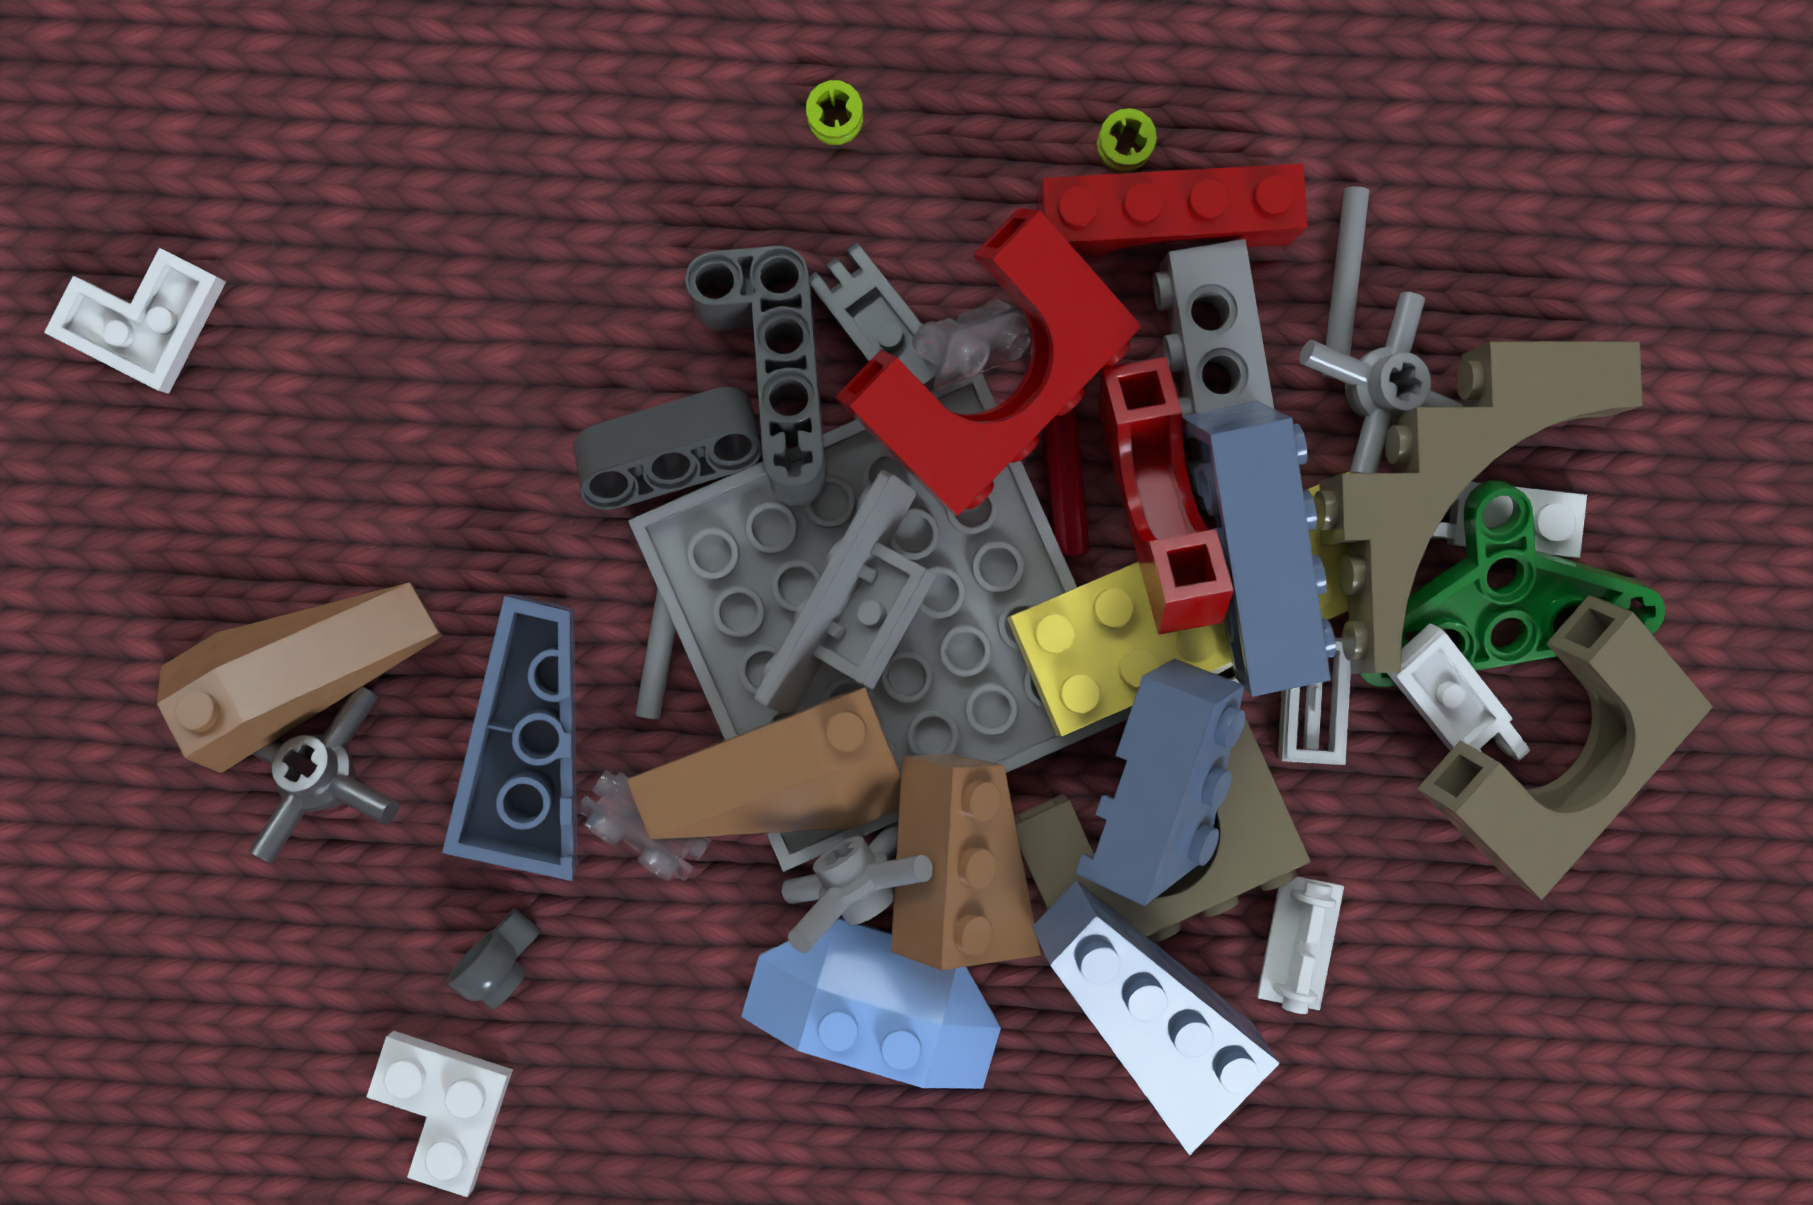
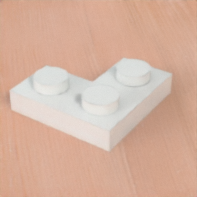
[44,248,226,394]
[367,1031,513,1197]

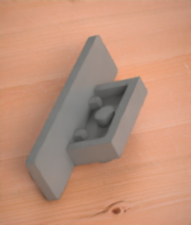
[754,470,937,715]

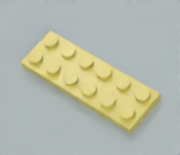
[1007,471,1350,737]

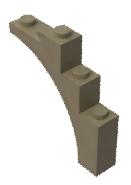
[1313,342,1643,674]

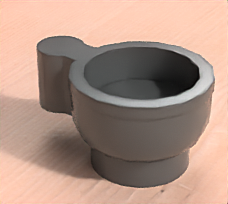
[446,907,541,1010]

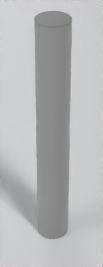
[1322,186,1370,379]
[635,587,676,720]

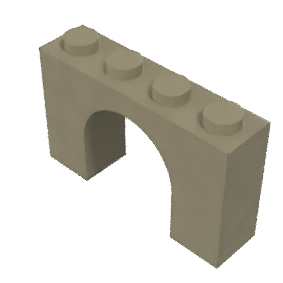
[1417,595,1713,900]
[1014,720,1311,943]

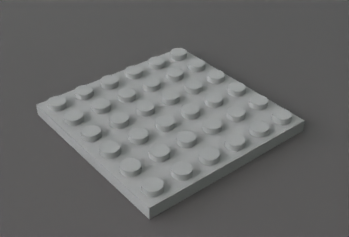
[628,366,1131,872]

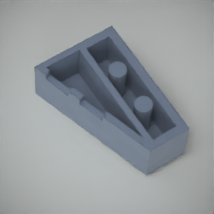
[1075,658,1245,906]

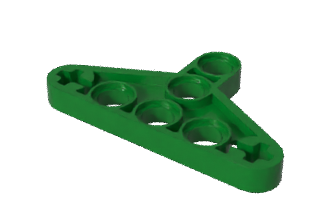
[1360,480,1666,687]

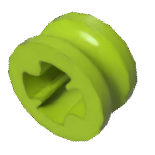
[806,80,863,145]
[1096,108,1157,173]

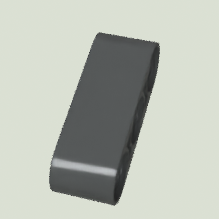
[573,387,762,510]

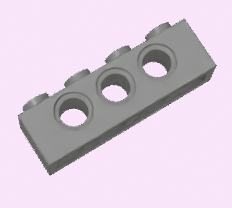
[1152,239,1274,511]

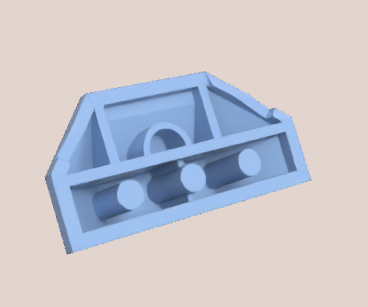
[741,917,1001,1089]

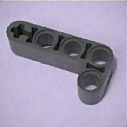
[685,246,827,506]

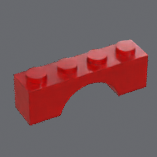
[1037,163,1307,257]
[1098,357,1234,635]

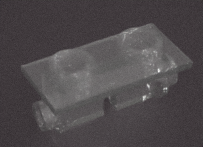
[912,299,1031,390]
[580,770,712,881]

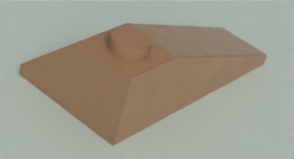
[157,582,443,773]
[627,685,901,840]

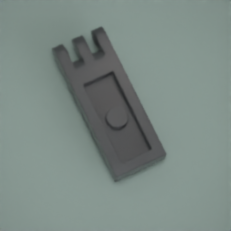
[809,242,956,391]

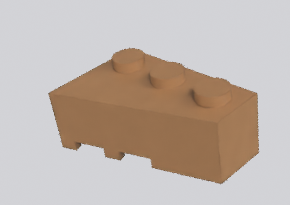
[891,754,1041,970]

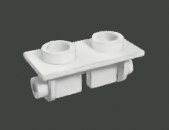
[1257,876,1344,1014]

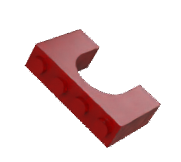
[835,208,1142,516]

